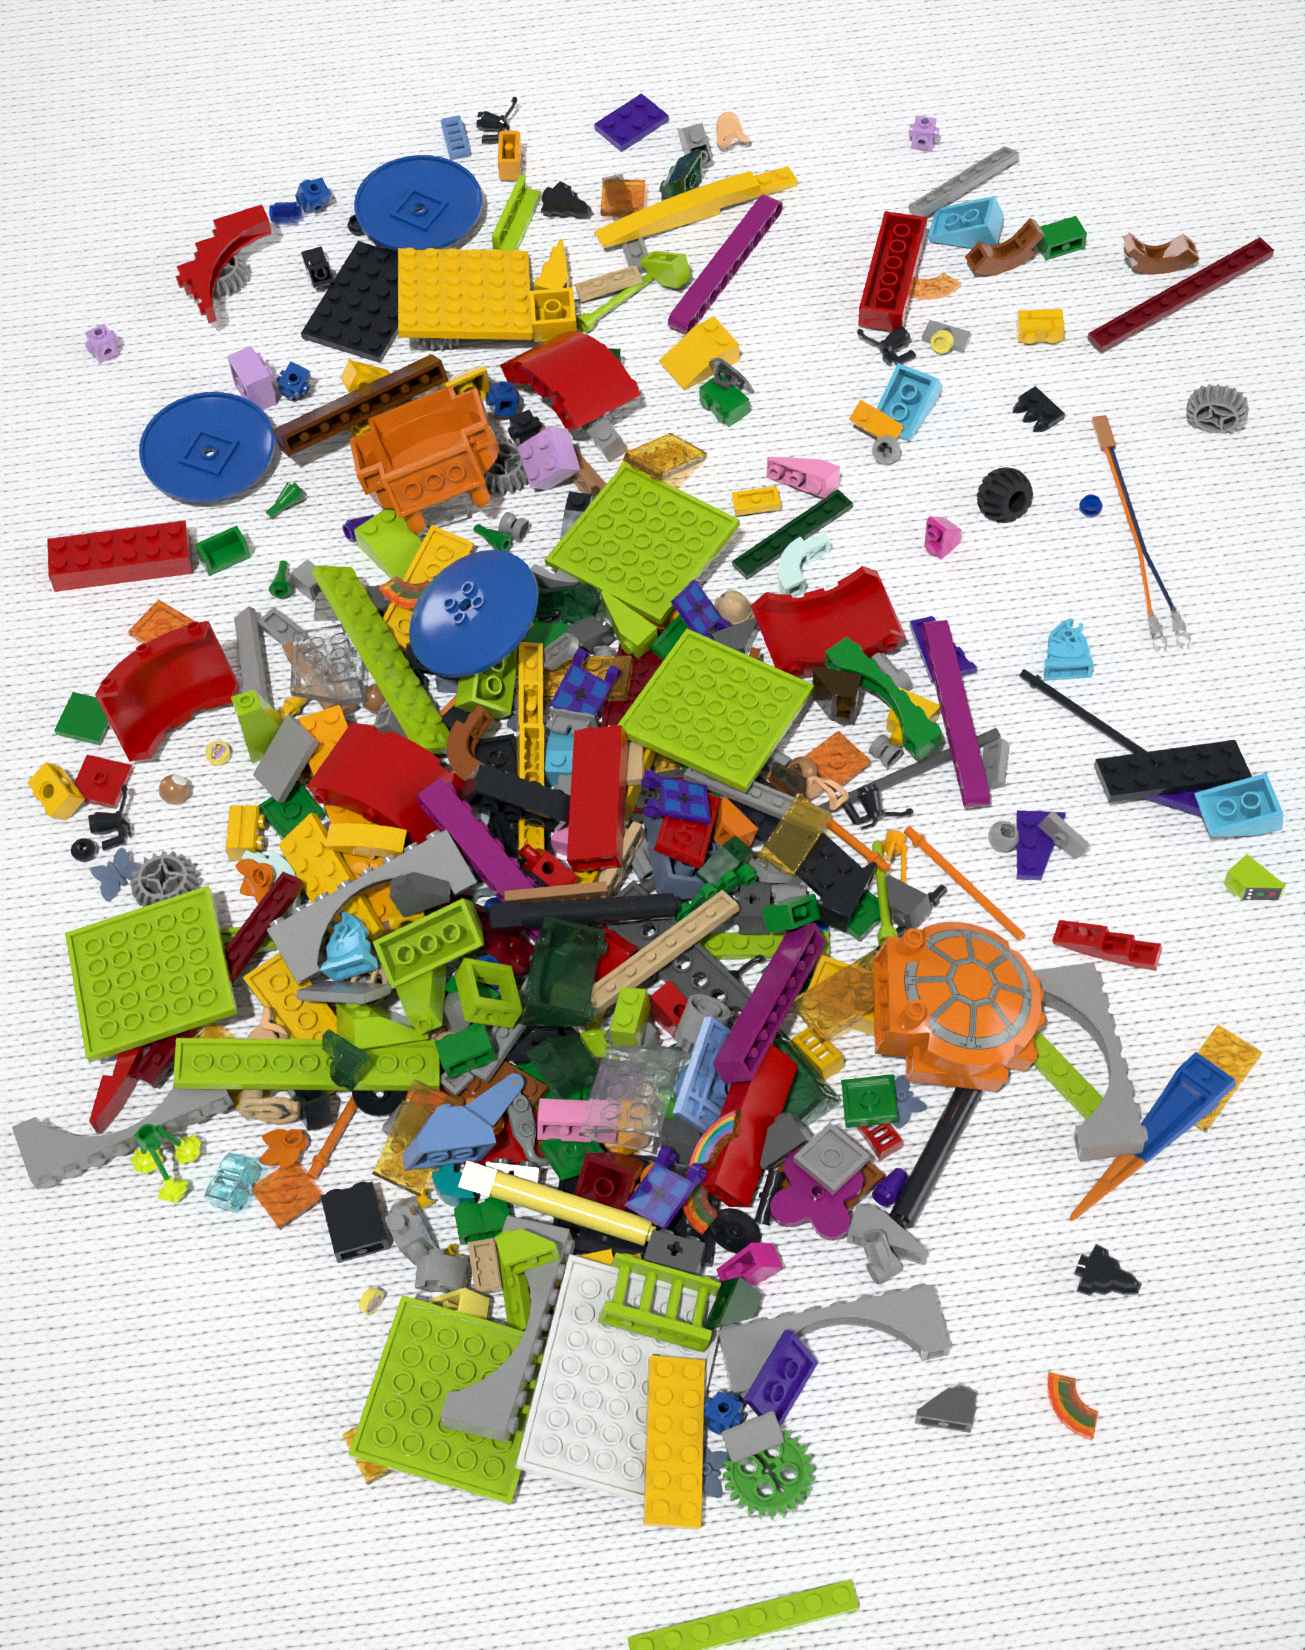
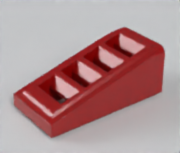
[856,1123,903,1161]

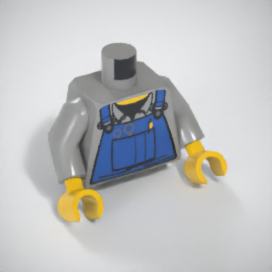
[385,1188,461,1266]

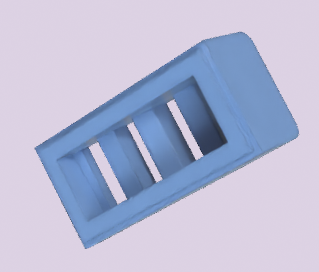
[440,115,471,160]

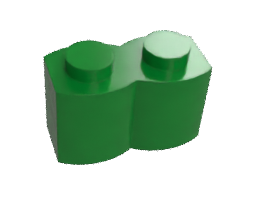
[454,1197,510,1245]

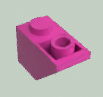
[924,516,962,560]

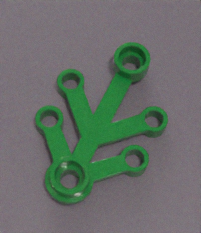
[675,863,758,922]

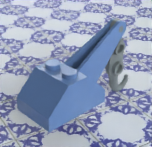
[402,1073,549,1171]

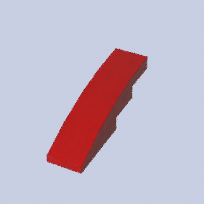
[1052,920,1162,970]
[89,1043,152,1134]

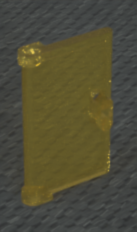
[756,792,833,877]

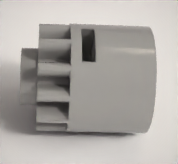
[673,994,731,1056]

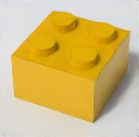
[529,287,577,342]

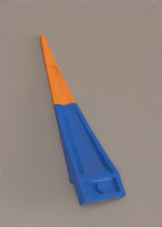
[1070,1052,1236,1221]

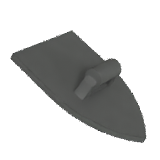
[709,358,755,394]

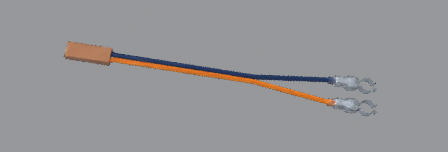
[1091,415,1191,653]

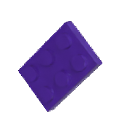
[594,93,669,152]
[743,1329,818,1427]

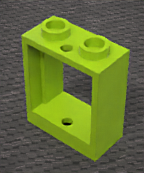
[455,958,523,1029]

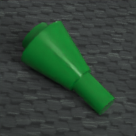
[265,482,304,519]
[473,524,511,551]
[269,560,292,598]

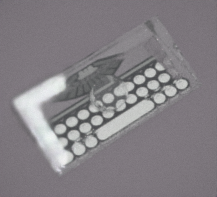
[424,502,472,531]

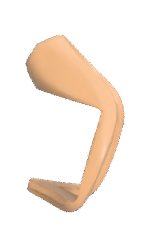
[716,111,750,148]
[798,776,849,810]
[247,1006,289,1039]

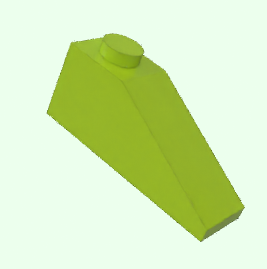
[601,590,658,659]

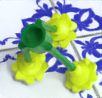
[130,1124,201,1203]

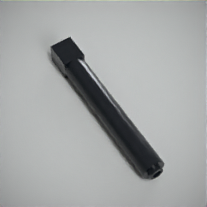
[488,893,680,935]
[889,1087,986,1230]

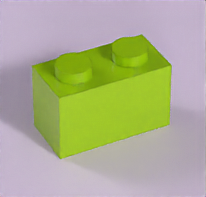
[609,987,651,1050]

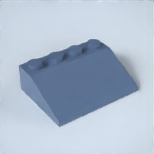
[643,802,738,900]

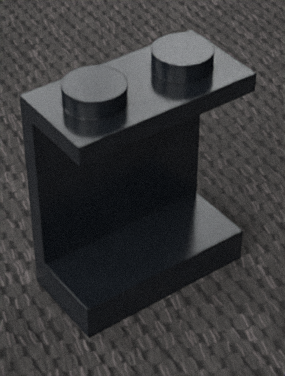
[320,1182,390,1263]

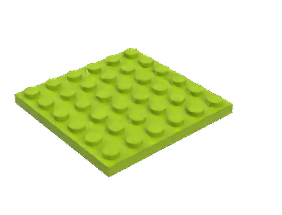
[545,462,740,625]
[618,629,814,793]
[65,885,238,1063]
[348,1295,547,1506]

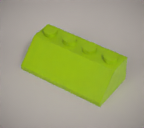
[373,898,484,989]

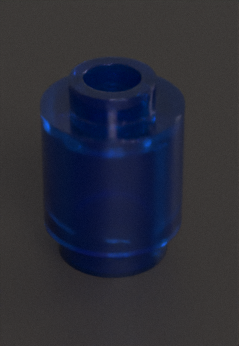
[269,202,302,224]

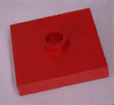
[74,754,133,809]

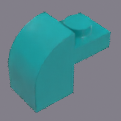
[432,1164,476,1207]

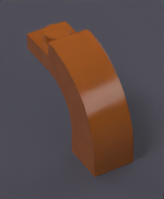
[965,218,1045,275]
[1123,232,1200,275]
[447,705,494,782]

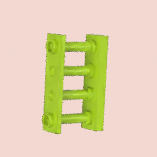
[598,1253,721,1352]

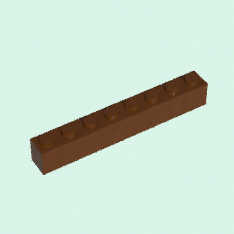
[272,354,449,457]

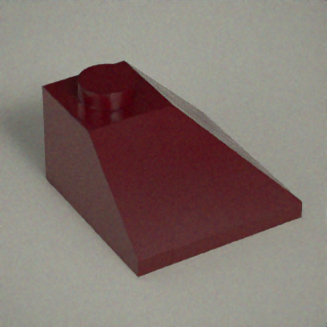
[574,1152,644,1212]

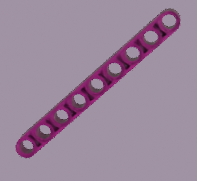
[668,194,783,334]
[922,619,990,809]

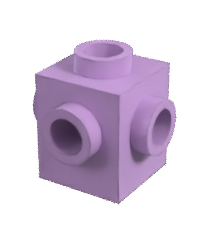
[908,115,940,152]
[84,323,119,364]

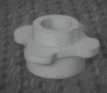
[593,645,617,667]

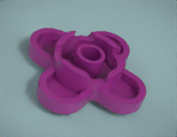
[770,1150,863,1241]

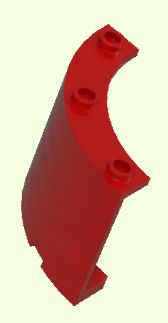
[499,331,641,432]
[751,566,906,677]
[95,620,240,762]
[307,723,464,848]

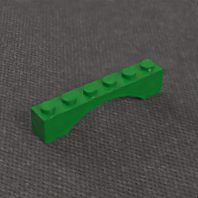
[824,637,942,761]

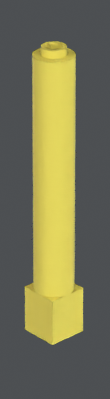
[458,1161,656,1246]

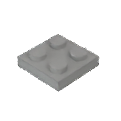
[793,1122,870,1195]

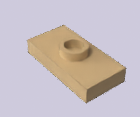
[468,1238,503,1295]

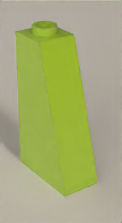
[231,689,284,763]
[396,964,447,1035]

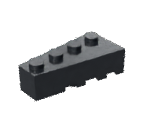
[460,764,570,831]

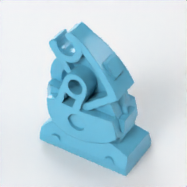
[1043,618,1094,681]
[320,911,378,982]

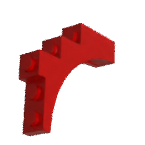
[175,204,272,323]

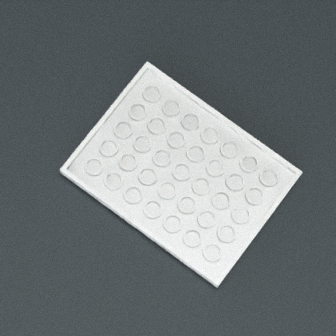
[515,1254,720,1504]

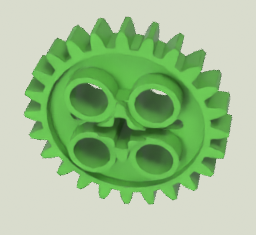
[723,1430,814,1520]

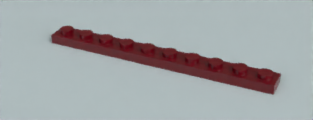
[1087,237,1274,353]
[132,871,305,1089]

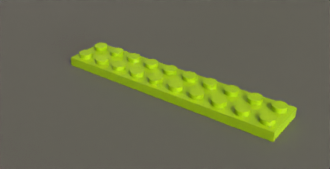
[311,565,450,754]
[173,1038,439,1091]

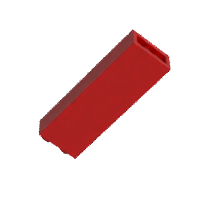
[567,725,628,872]
[698,1042,798,1208]

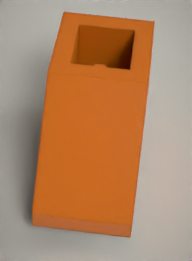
[714,797,758,847]

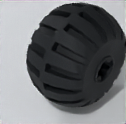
[977,467,1033,523]

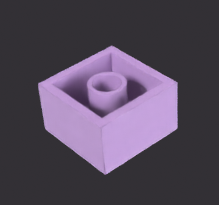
[227,346,278,410]
[518,426,581,490]

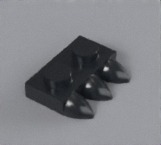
[1012,386,1065,433]

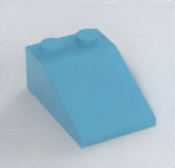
[928,196,1004,248]
[877,363,943,441]
[545,723,599,787]
[1194,773,1284,837]

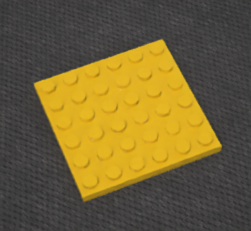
[398,248,533,340]

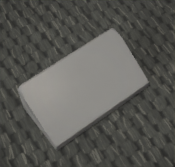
[721,1411,784,1463]

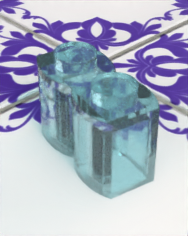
[204,1152,262,1213]

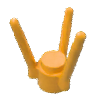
[881,830,908,883]

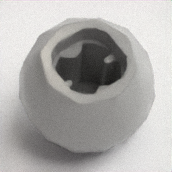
[872,435,901,464]
[988,820,1019,852]

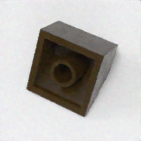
[812,666,862,725]

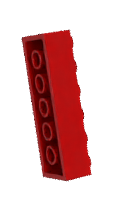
[858,211,927,331]
[47,520,193,592]

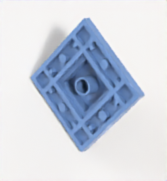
[673,1016,731,1134]

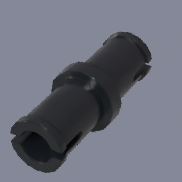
[753,1169,785,1226]

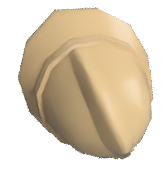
[714,590,758,629]

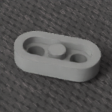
[543,633,579,671]

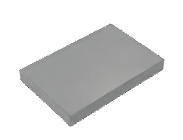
[253,715,319,803]
[297,981,391,1004]

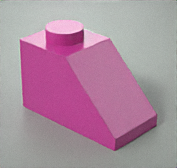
[716,1243,783,1286]

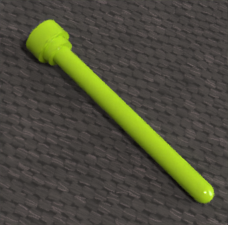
[576,273,655,333]
[872,841,898,946]

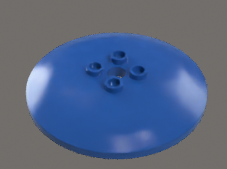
[354,155,483,251]
[139,392,275,503]
[409,550,539,678]

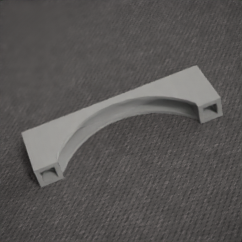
[267,830,477,986]
[1033,962,1148,1162]
[12,1086,234,1190]
[440,1216,575,1443]
[718,1284,950,1400]

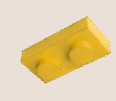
[731,486,781,516]

